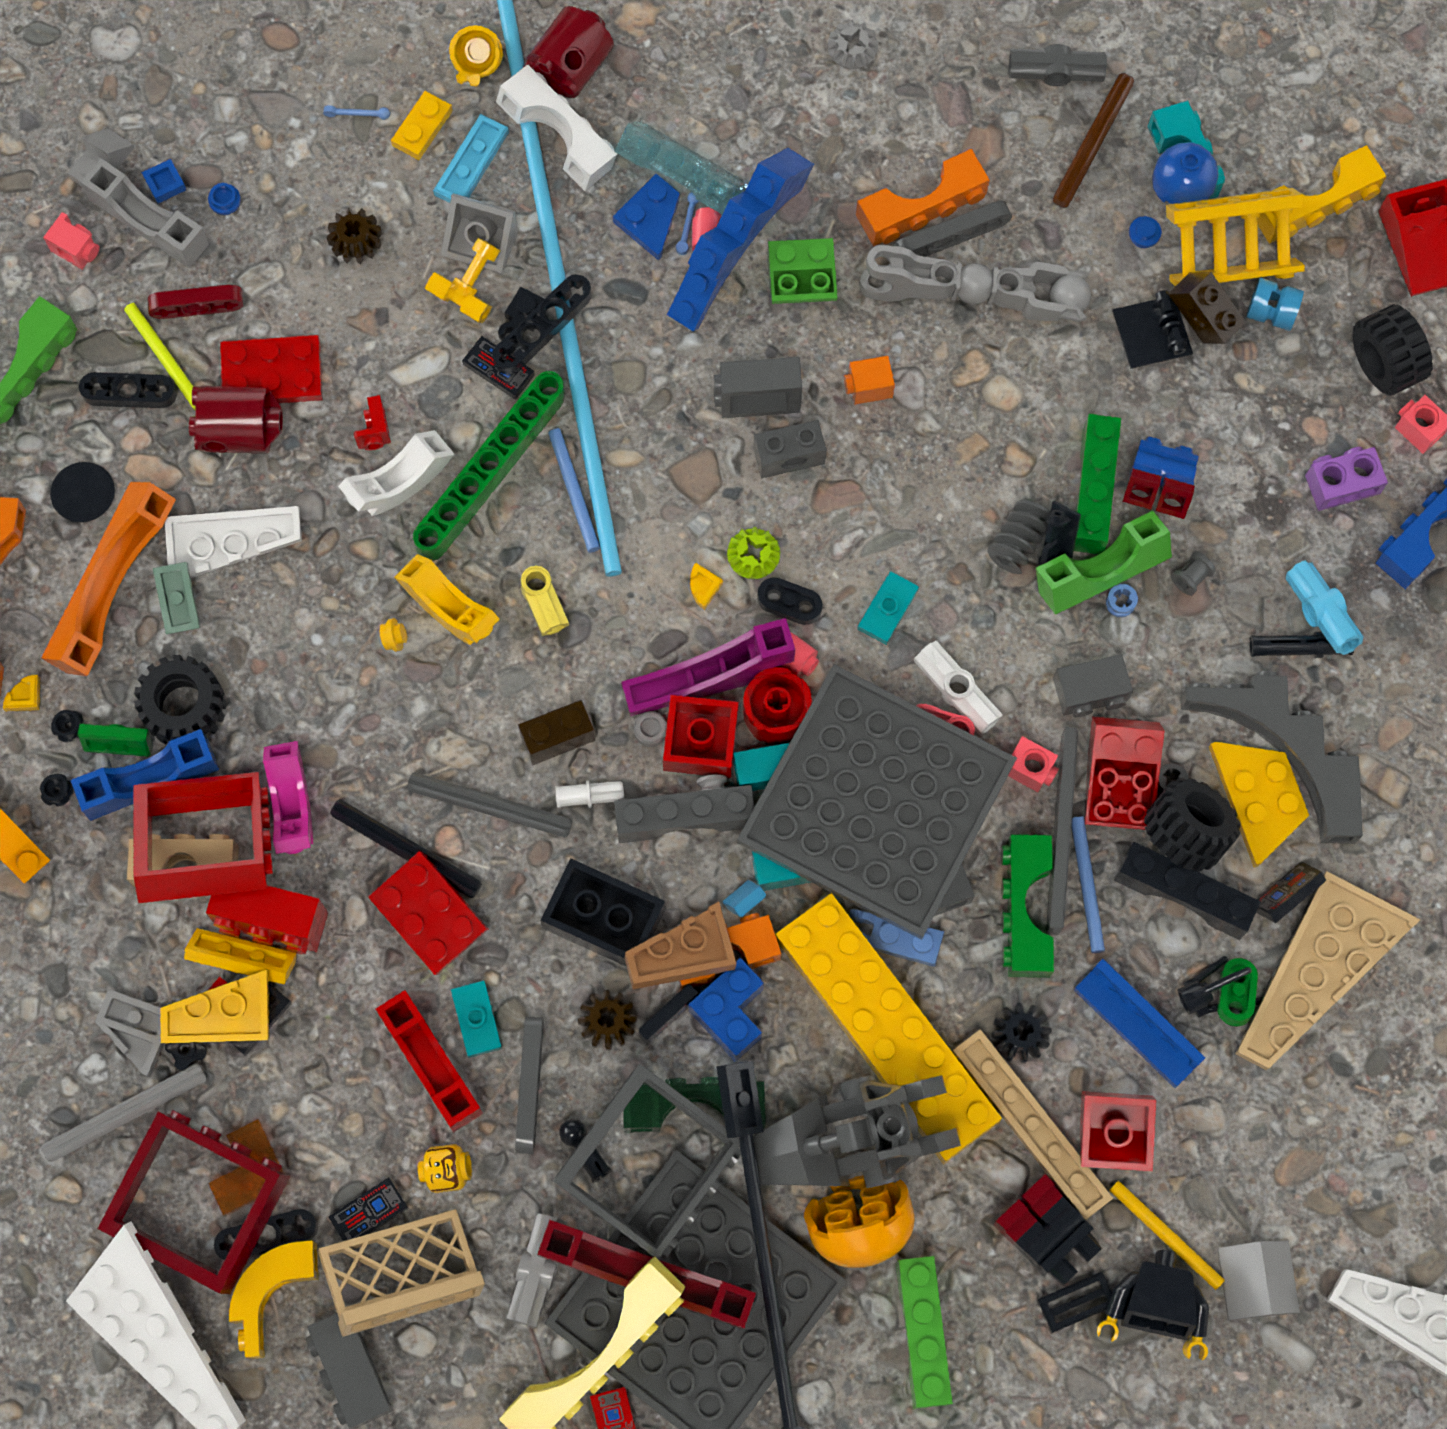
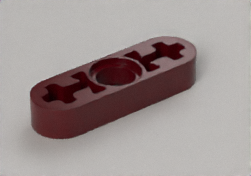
[147,285,243,319]

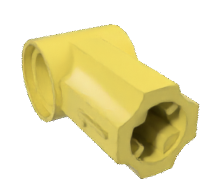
[521,566,569,636]

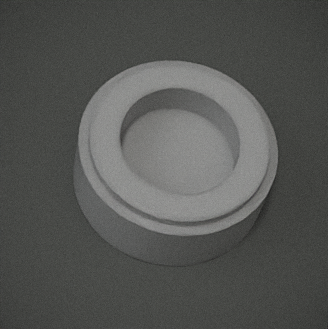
[634,711,667,747]

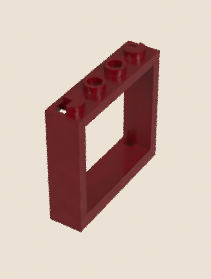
[97,1110,290,1295]

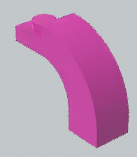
[263,741,314,854]

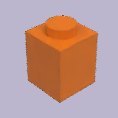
[844,356,895,405]

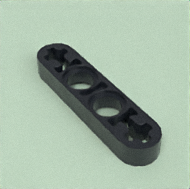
[493,274,592,375]

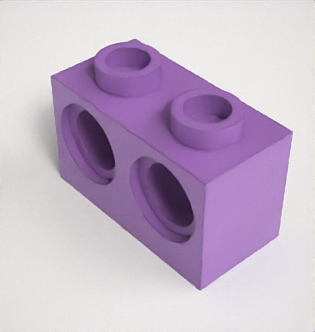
[1305,447,1388,511]

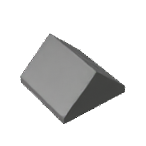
[441,193,518,273]
[1217,1241,1300,1321]

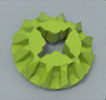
[727,526,780,579]

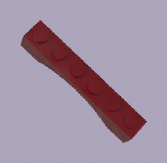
[537,1219,756,1329]

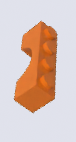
[856,149,990,247]

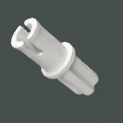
[555,780,624,808]

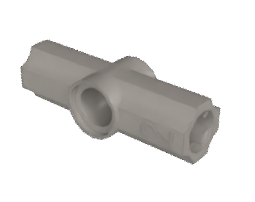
[507,1214,567,1328]

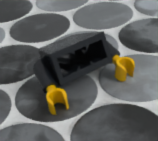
[1097,1250,1209,1360]

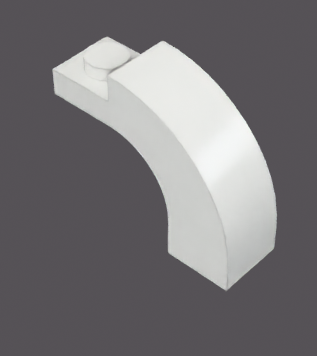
[338,430,455,516]

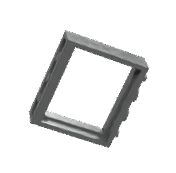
[552,1064,741,1259]

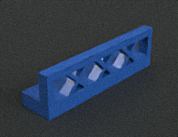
[1074,959,1206,1088]

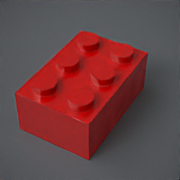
[206,885,328,955]

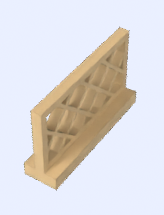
[318,1209,485,1337]

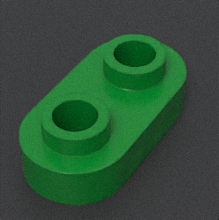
[1217,958,1258,1027]

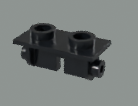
[1038,500,1081,566]

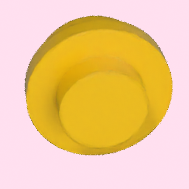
[379,618,407,652]

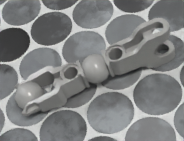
[859,245,1091,322]

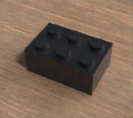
[540,858,666,967]

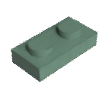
[152,562,201,635]

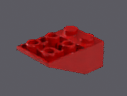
[1378,179,1447,297]
[1084,716,1165,830]

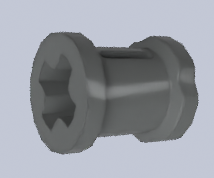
[1171,551,1216,596]

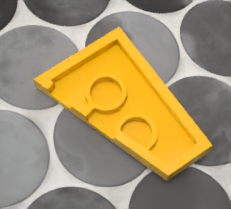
[160,969,269,1043]

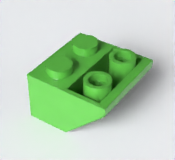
[767,238,837,304]

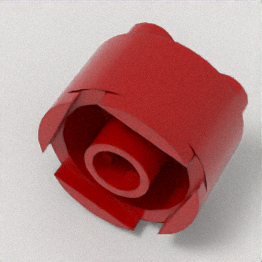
[743,667,812,744]

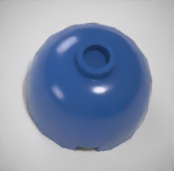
[1152,142,1218,204]

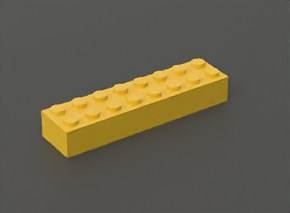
[775,893,1002,1165]

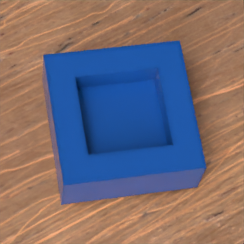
[141,159,186,204]

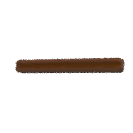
[1053,73,1134,208]

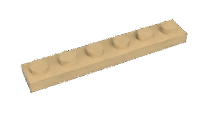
[952,1029,1113,1220]

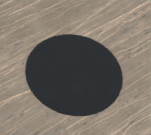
[50,462,115,522]

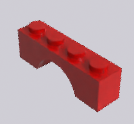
[375,990,483,1133]

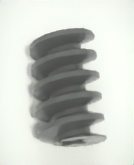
[987,500,1050,574]

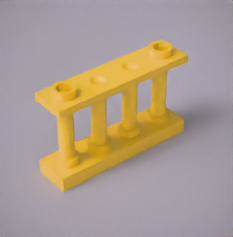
[1166,188,1305,286]

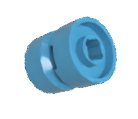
[1246,277,1304,331]

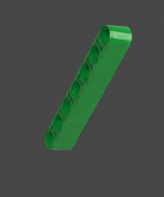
[413,371,565,561]

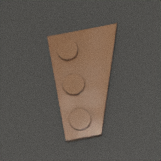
[625,901,736,990]

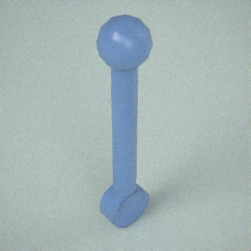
[323,105,390,120]
[676,192,700,255]

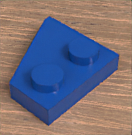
[613,174,680,260]

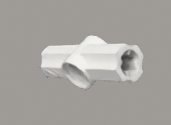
[914,641,1003,736]

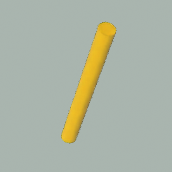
[1109,1180,1225,1290]

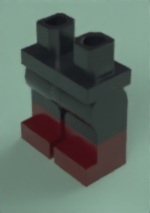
[993,1174,1102,1286]

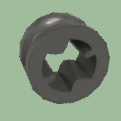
[1158,764,1188,793]

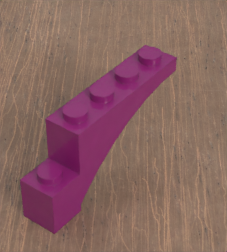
[621,618,796,717]

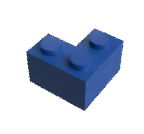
[688,958,764,1063]

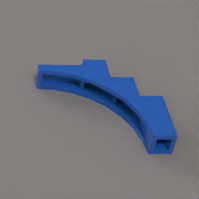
[667,148,814,332]

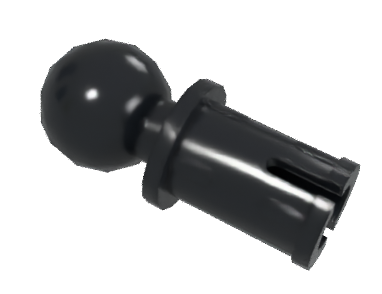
[559,1119,612,1183]

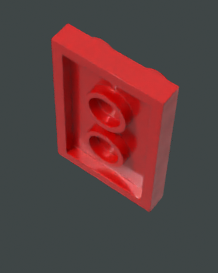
[220,335,323,403]
[368,851,489,975]

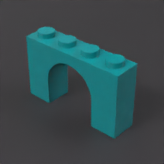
[733,743,811,891]

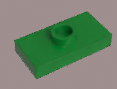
[78,724,153,757]

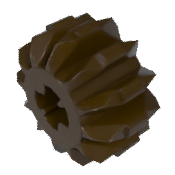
[327,207,382,265]
[578,990,637,1051]

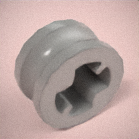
[696,775,727,791]

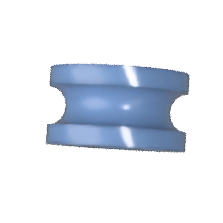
[1106,584,1138,617]

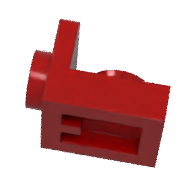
[354,395,391,451]

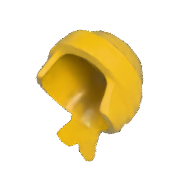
[449,25,503,87]

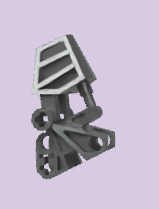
[753,1075,961,1189]

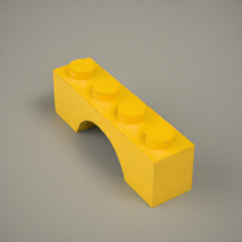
[1257,145,1386,244]

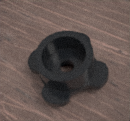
[165,1042,207,1071]

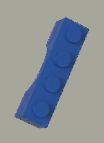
[1375,479,1447,590]
[70,729,219,821]

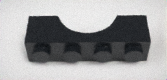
[1114,842,1261,940]

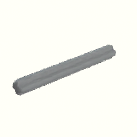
[41,1064,206,1162]

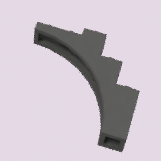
[1180,671,1363,844]

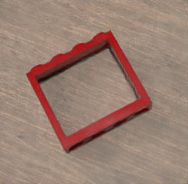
[133,772,273,903]

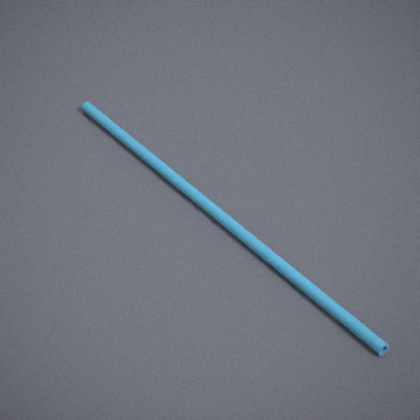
[497,0,622,577]

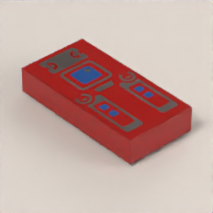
[590,1387,636,1429]

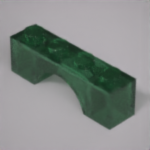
[623,1076,766,1133]

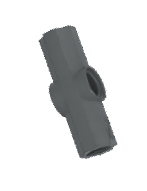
[1008,44,1107,86]

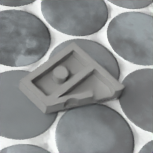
[95,989,164,1078]

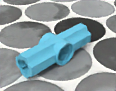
[1286,560,1364,655]

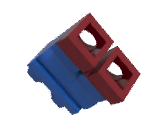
[1122,437,1199,519]

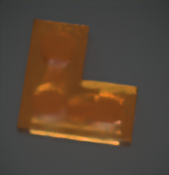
[208,1119,290,1216]

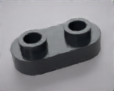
[757,577,823,625]

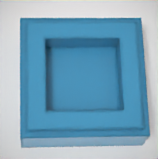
[722,880,766,917]

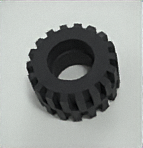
[1352,304,1433,396]
[134,655,226,745]
[1144,778,1241,871]

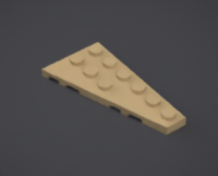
[1235,871,1420,1071]

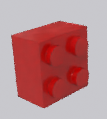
[663,695,739,778]

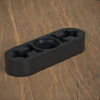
[79,372,177,408]
[214,1209,318,1260]

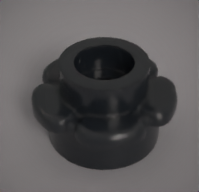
[51,710,84,742]
[40,774,74,807]

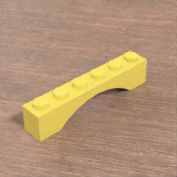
[499,1256,685,1429]

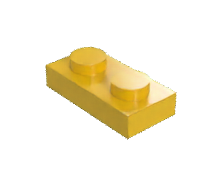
[391,91,453,160]

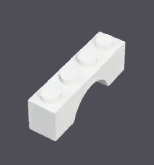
[496,65,617,191]

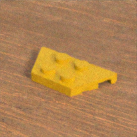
[1208,742,1309,868]

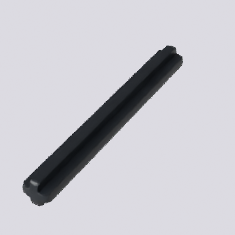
[330,799,482,898]

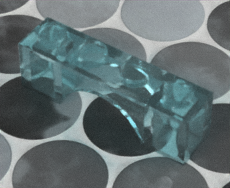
[614,121,749,214]

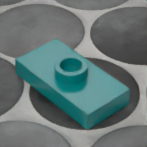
[857,571,919,645]
[451,980,502,1058]

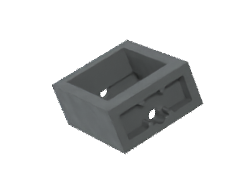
[713,357,803,418]

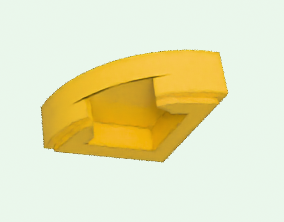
[690,563,723,610]
[3,674,40,711]

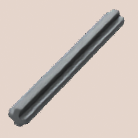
[407,772,572,838]

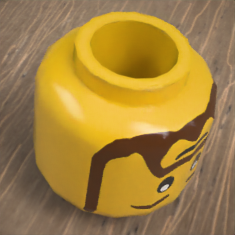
[417,1144,472,1193]

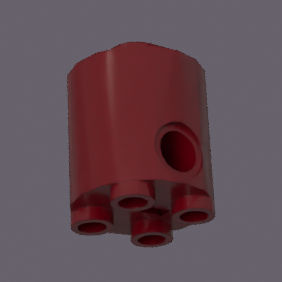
[523,6,614,98]
[189,385,283,454]

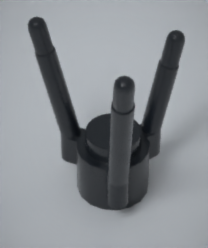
[1177,956,1263,1017]

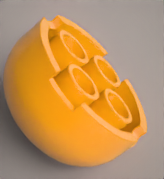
[804,1175,915,1268]

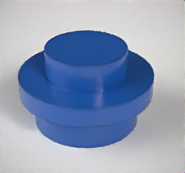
[208,183,241,215]
[1129,216,1162,248]

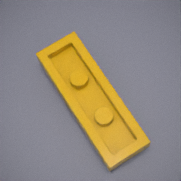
[184,928,296,984]

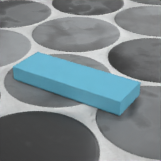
[433,114,509,203]

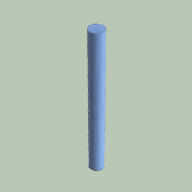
[548,428,600,553]
[1071,817,1105,953]

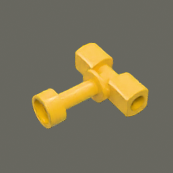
[425,237,501,323]

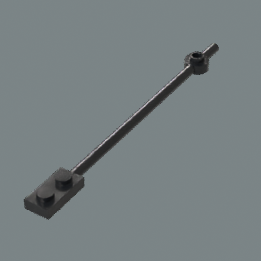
[716,1061,805,1429]

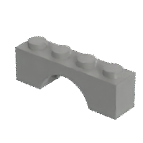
[80,158,209,268]

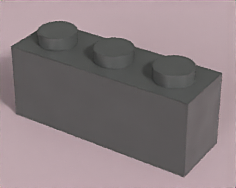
[305,1313,394,1429]

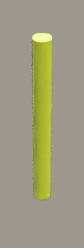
[124,303,196,410]

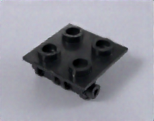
[1112,290,1193,369]

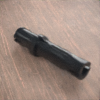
[1249,631,1354,658]

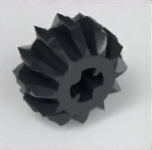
[991,1003,1052,1064]

